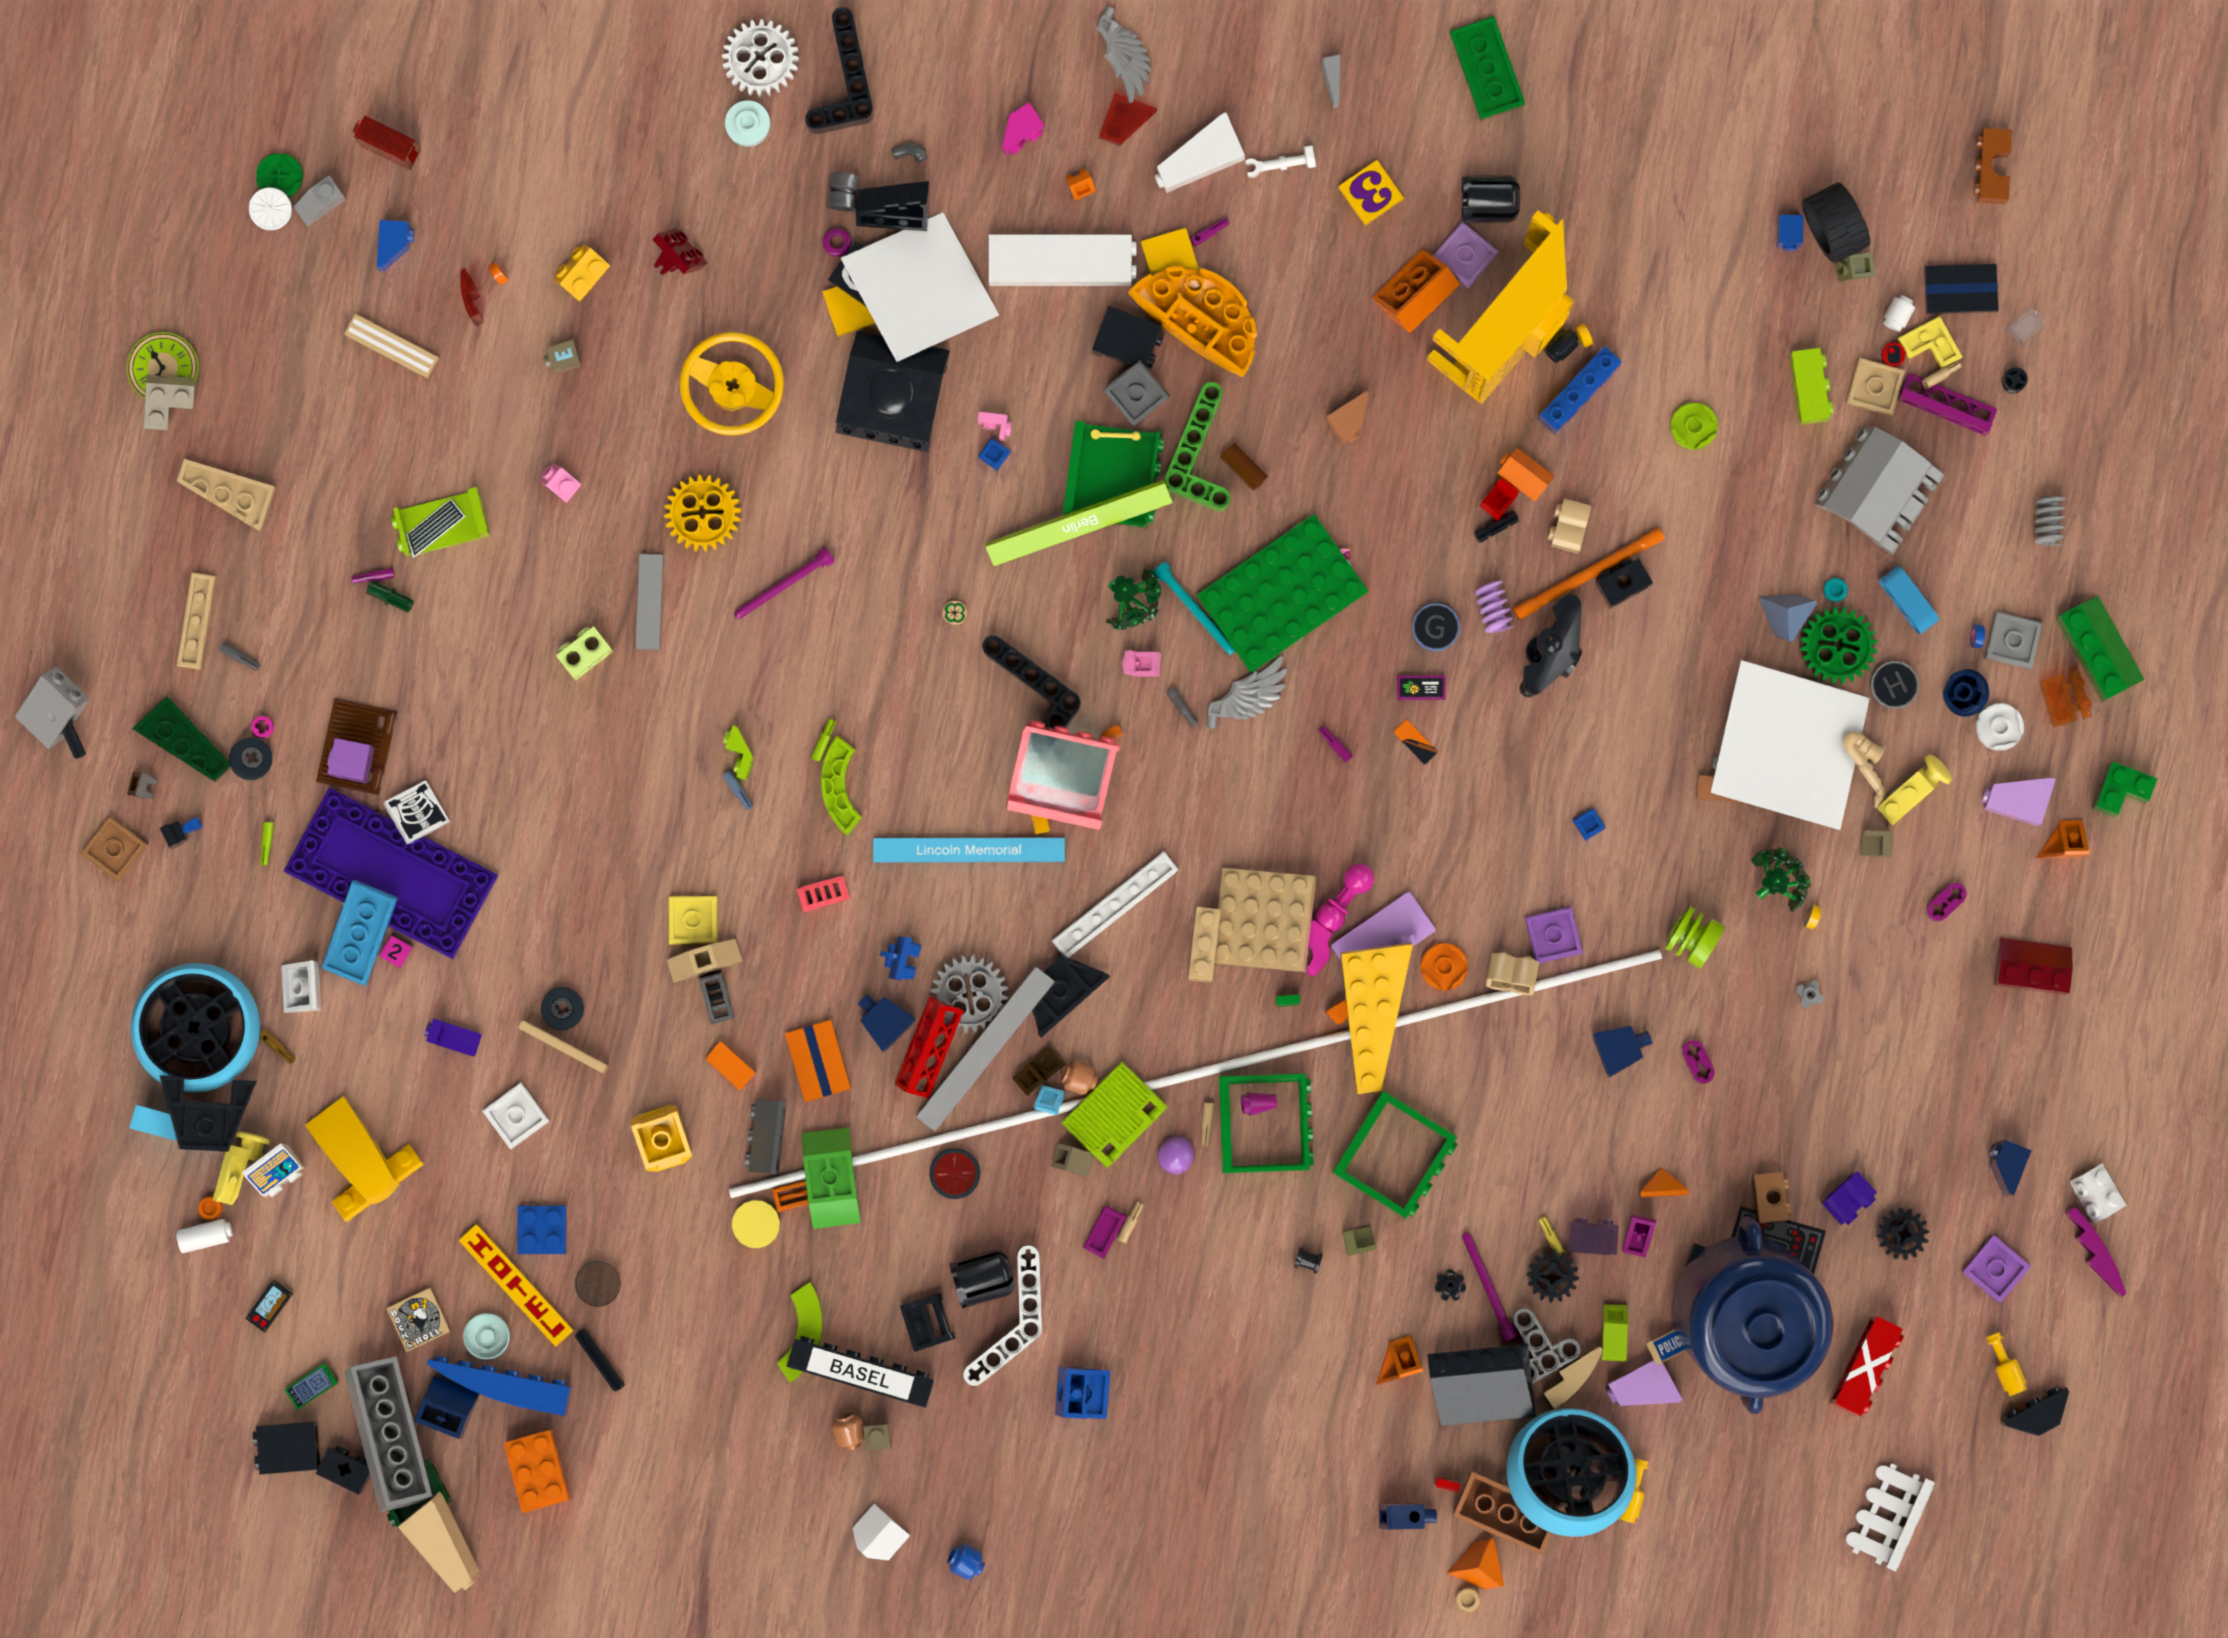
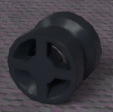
[2002,367,2028,394]

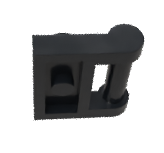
[900,1293,956,1352]

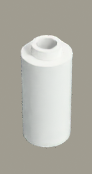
[176,1219,233,1254]

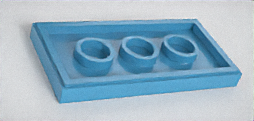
[321,880,398,986]

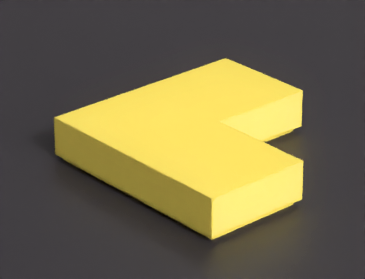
[1897,316,1962,369]

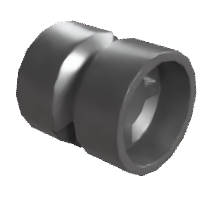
[825,172,860,212]

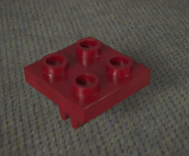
[652,229,707,275]

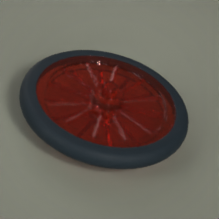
[929,1148,980,1199]

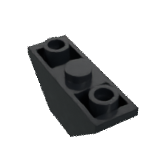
[2000,1385,2070,1436]

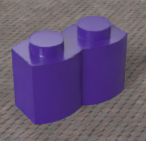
[1820,1171,1877,1225]

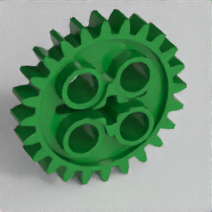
[1799,607,1878,685]

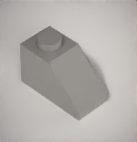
[294,176,346,227]

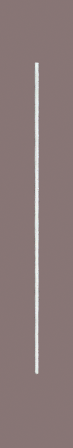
[729,950,1662,1198]

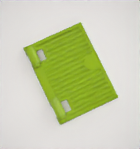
[1061,1062,1168,1168]

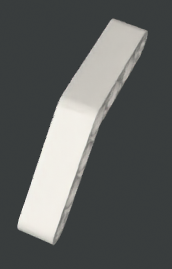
[964,1246,1042,1386]

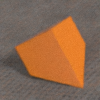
[2036,820,2089,858]
[1376,1335,1423,1385]
[1447,1538,1505,1590]

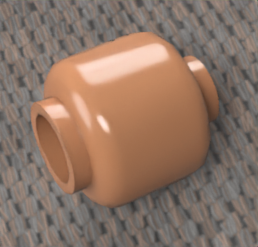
[1060,1060,1097,1095]
[831,1412,865,1450]

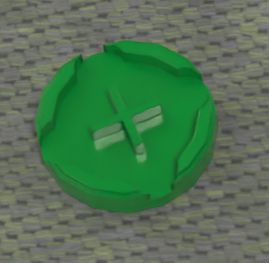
[256,153,304,199]

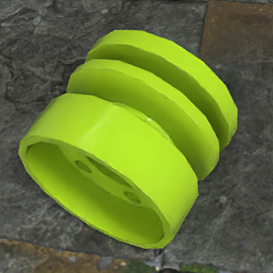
[1665,905,1726,969]

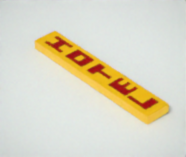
[458,1224,574,1347]

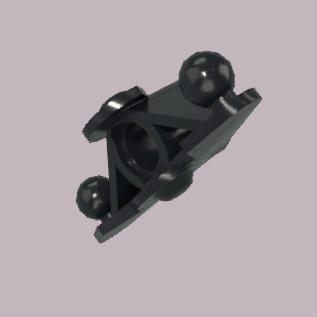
[1519,594,1583,698]

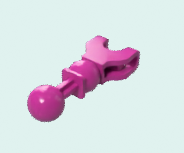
[1307,863,1374,977]

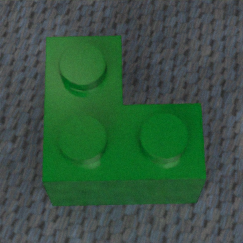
[2092,761,2158,817]

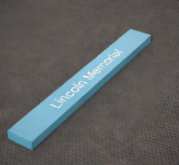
[873,838,1065,863]

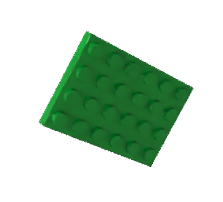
[1197,514,1369,674]

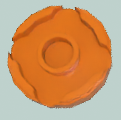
[1420,943,1468,991]

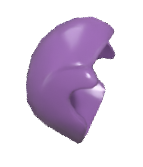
[1157,1136,1195,1175]

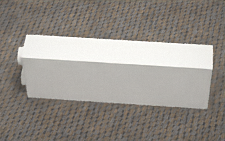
[989,235,1136,286]

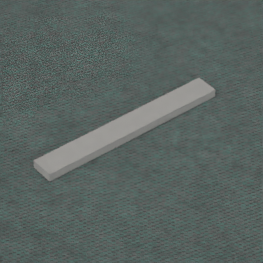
[916,966,1055,1131]

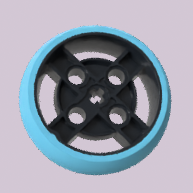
[130,963,260,1093]
[1506,1408,1636,1537]

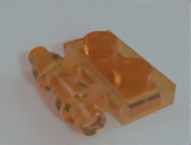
[2039,671,2092,728]

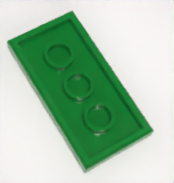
[1449,16,1525,121]

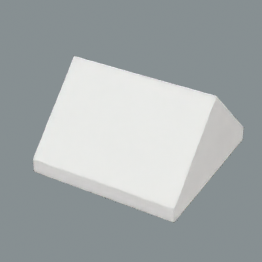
[281,961,321,1013]

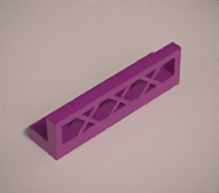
[1898,373,1997,436]

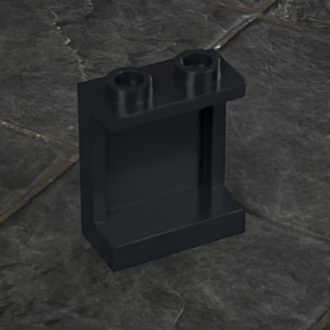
[1092,306,1165,369]
[253,1421,320,1475]

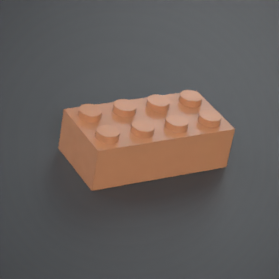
[1452,1471,1561,1555]

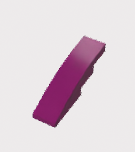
[2065,1207,2126,1297]

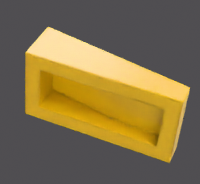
[1031,815,1050,835]

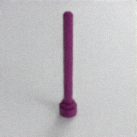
[734,546,835,619]
[1462,1232,1520,1343]

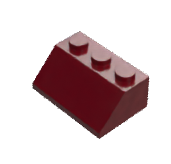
[1994,938,2073,995]

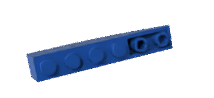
[427,1356,572,1416]

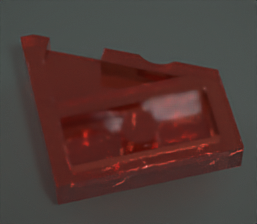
[1098,93,1157,146]

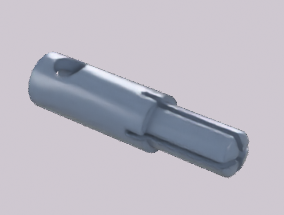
[722,770,753,810]

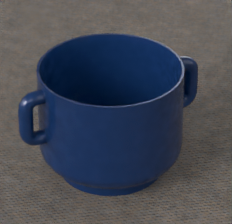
[1672,1216,1833,1414]

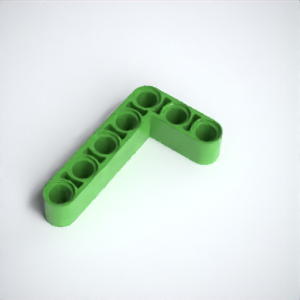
[1165,382,1231,512]

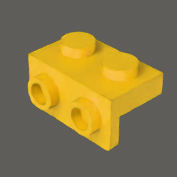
[553,244,610,302]

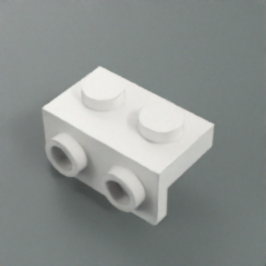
[2070,1163,2127,1223]

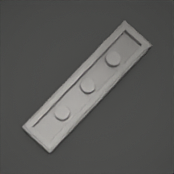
[636,554,664,650]

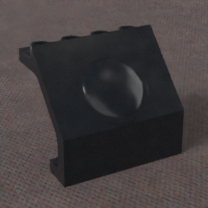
[836,331,950,453]

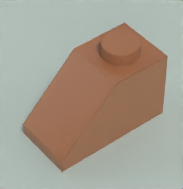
[1326,391,1369,444]

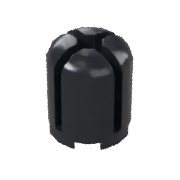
[1461,175,1520,223]
[949,1250,1015,1309]

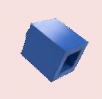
[1777,215,1803,251]

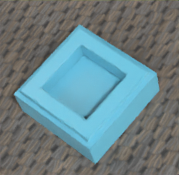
[1034,1085,1065,1115]

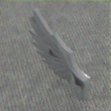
[1096,6,1152,103]
[1206,656,1287,729]

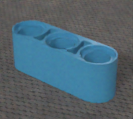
[1878,565,1940,635]

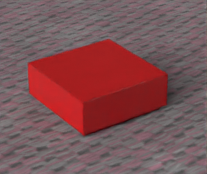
[1434,1477,1461,1493]

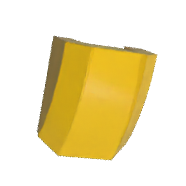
[630,1105,692,1172]

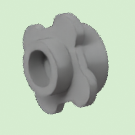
[1796,981,1824,1008]

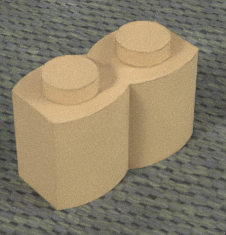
[1548,499,1592,554]
[1486,952,1539,995]

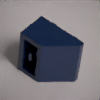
[414,1376,480,1439]

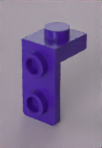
[424,1019,482,1057]

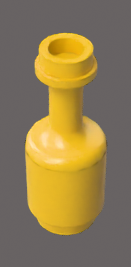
[1986,1332,2027,1397]
[1619,1458,1649,1524]

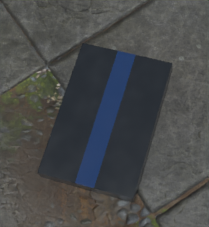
[1924,264,1999,314]

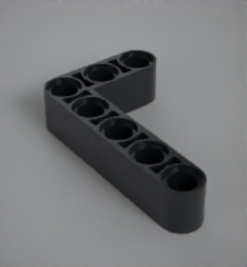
[805,7,874,134]
[982,636,1081,754]

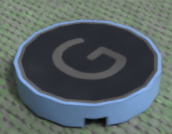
[1412,603,1460,651]

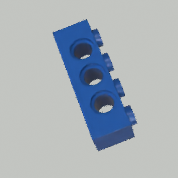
[1538,346,1622,435]

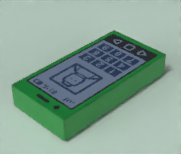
[285,1363,339,1410]

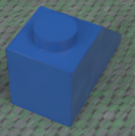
[377,220,415,272]

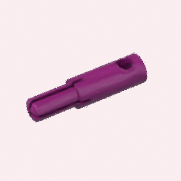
[1190,217,1230,247]
[351,568,395,584]
[1318,726,1353,763]

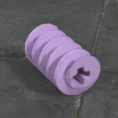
[1475,580,1515,633]

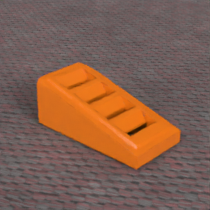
[1325,999,1348,1026]

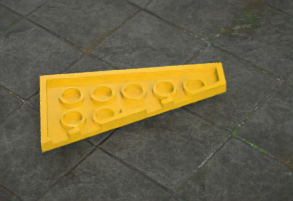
[1340,942,1413,1094]

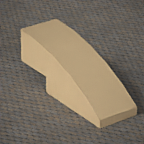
[1543,1346,1603,1409]

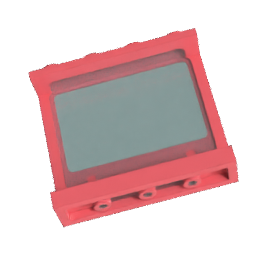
[1005,720,1120,830]

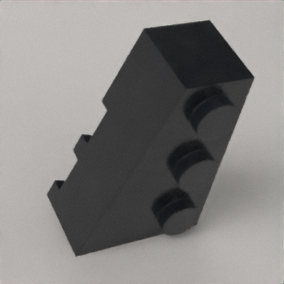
[856,181,930,231]

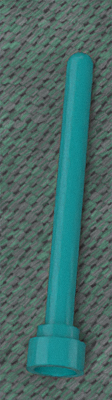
[1153,561,1235,655]

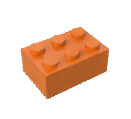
[503,1430,572,1513]

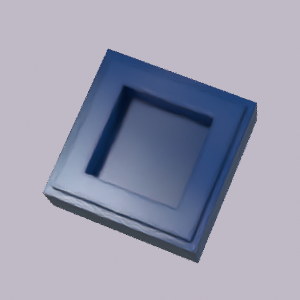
[978,438,1011,471]
[1573,808,1606,841]

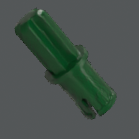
[366,580,414,613]

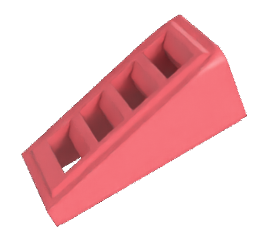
[797,876,850,913]

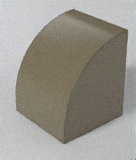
[1051,1143,1093,1177]

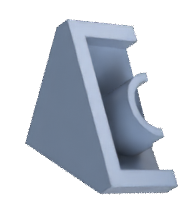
[1759,595,1817,643]

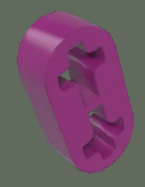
[1926,883,1967,922]
[1682,1040,1715,1084]

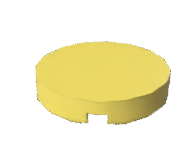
[732,1200,780,1248]

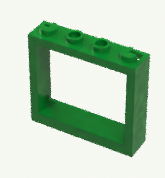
[1219,1074,1314,1174]
[1332,1091,1458,1219]

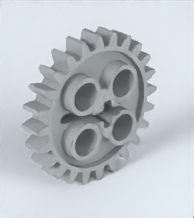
[930,955,1008,1033]

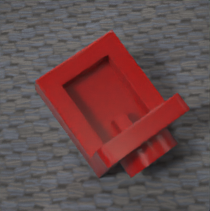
[1479,477,1520,521]

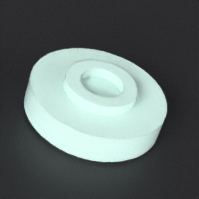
[725,101,771,147]
[463,1313,510,1359]

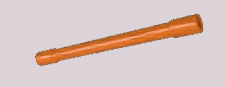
[1512,527,1665,620]

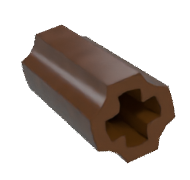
[1220,443,1268,492]

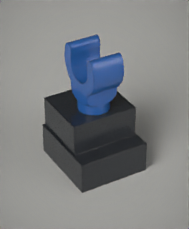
[160,817,203,850]

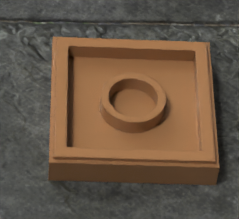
[80,815,148,882]

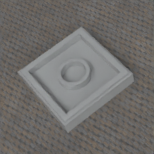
[1984,612,2043,670]

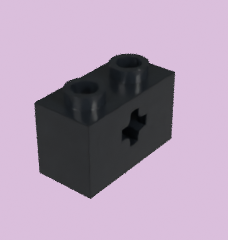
[316,1445,371,1495]

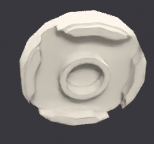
[1976,703,2024,751]

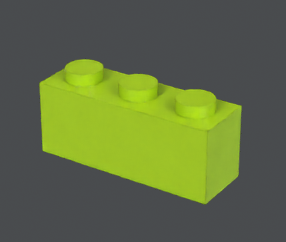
[1789,348,1833,425]

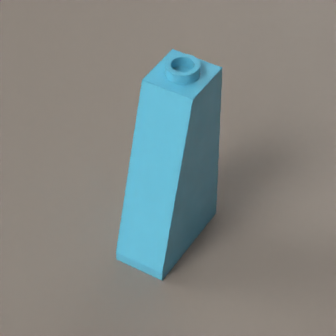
[129,1105,221,1152]

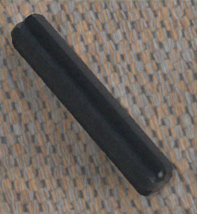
[575,1329,625,1392]

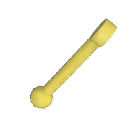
[1091,430,1141,441]

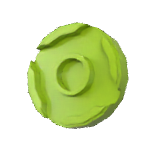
[1670,402,1718,450]

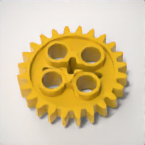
[664,475,742,553]

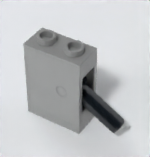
[15,667,90,759]

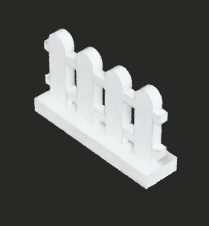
[1846,1463,1935,1572]

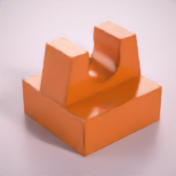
[1066,168,1096,201]

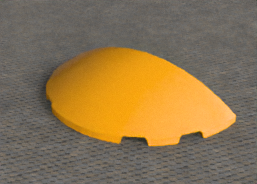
[1128,266,1257,377]

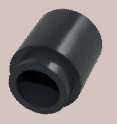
[1544,328,1579,364]

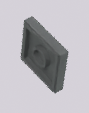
[1103,360,1170,426]

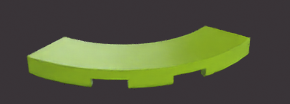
[821,735,862,836]
[777,1282,823,1383]

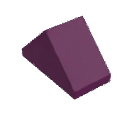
[1622,1215,1657,1258]

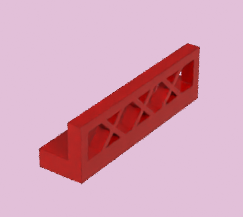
[895,996,964,1098]

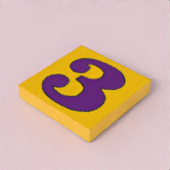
[1338,160,1404,226]

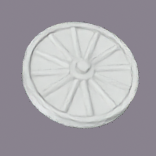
[249,187,292,230]

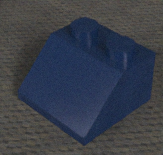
[1988,1140,2032,1197]

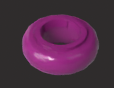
[822,228,852,257]

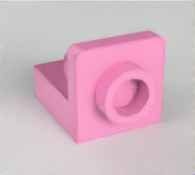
[978,411,1012,442]

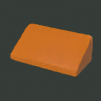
[705,1041,757,1091]

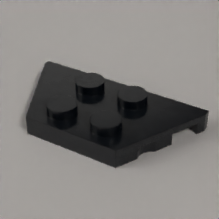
[1032,955,1111,1038]

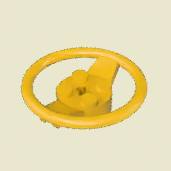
[679,332,784,435]

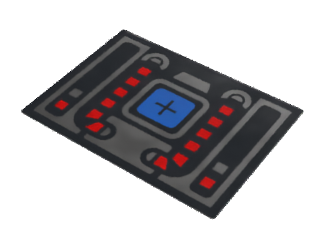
[1731,1206,1826,1275]

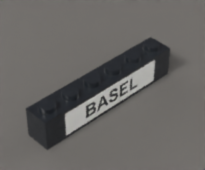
[786,1336,934,1408]

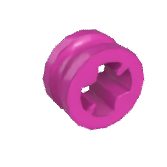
[251,716,274,738]

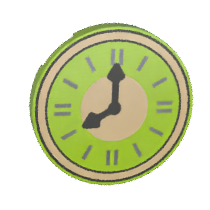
[127,332,199,399]

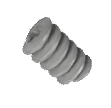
[2034,496,2066,546]

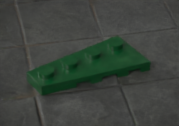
[132,697,231,782]

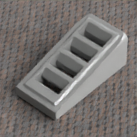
[1321,54,1341,109]

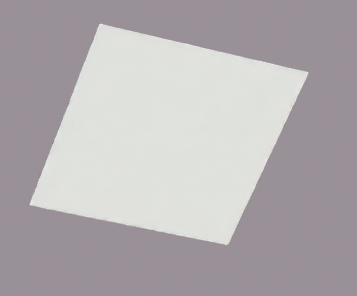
[841,212,999,362]

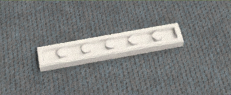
[1052,851,1179,958]

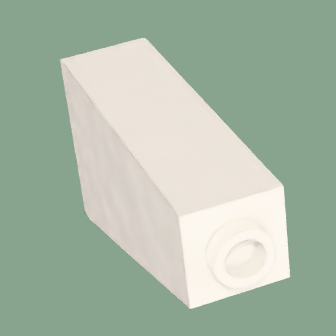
[1154,113,1245,193]

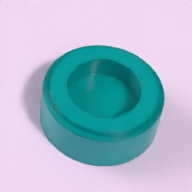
[1823,578,1848,603]

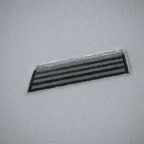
[406,499,465,558]

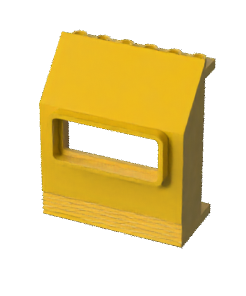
[1427,210,1574,404]

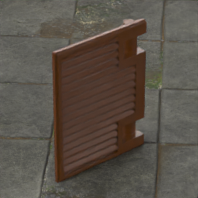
[316,698,398,795]

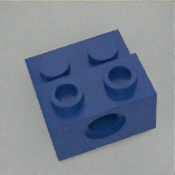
[1055,1366,1110,1419]

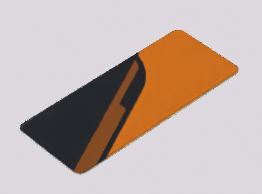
[1394,720,1438,764]

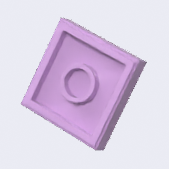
[1433,222,1499,289]

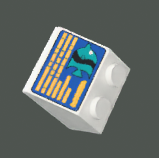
[242,1143,305,1198]

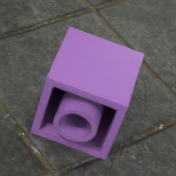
[327,738,375,784]

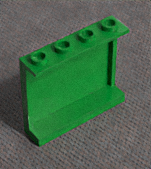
[1063,420,1164,529]

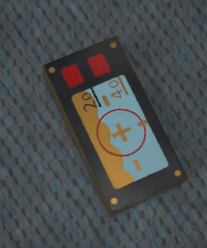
[245,1279,294,1333]

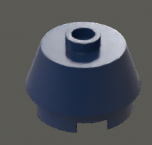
[1943,669,1990,717]

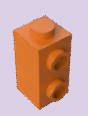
[1498,448,1555,502]

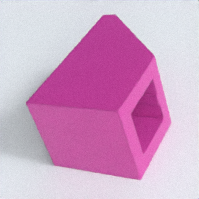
[1002,102,1045,156]

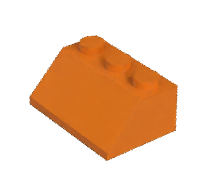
[1372,249,1460,333]

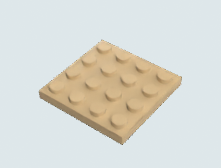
[1214,868,1316,972]

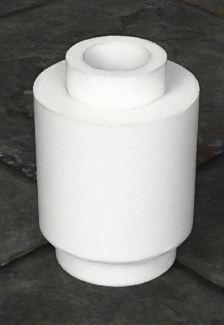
[1883,295,1915,332]

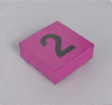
[380,935,413,968]

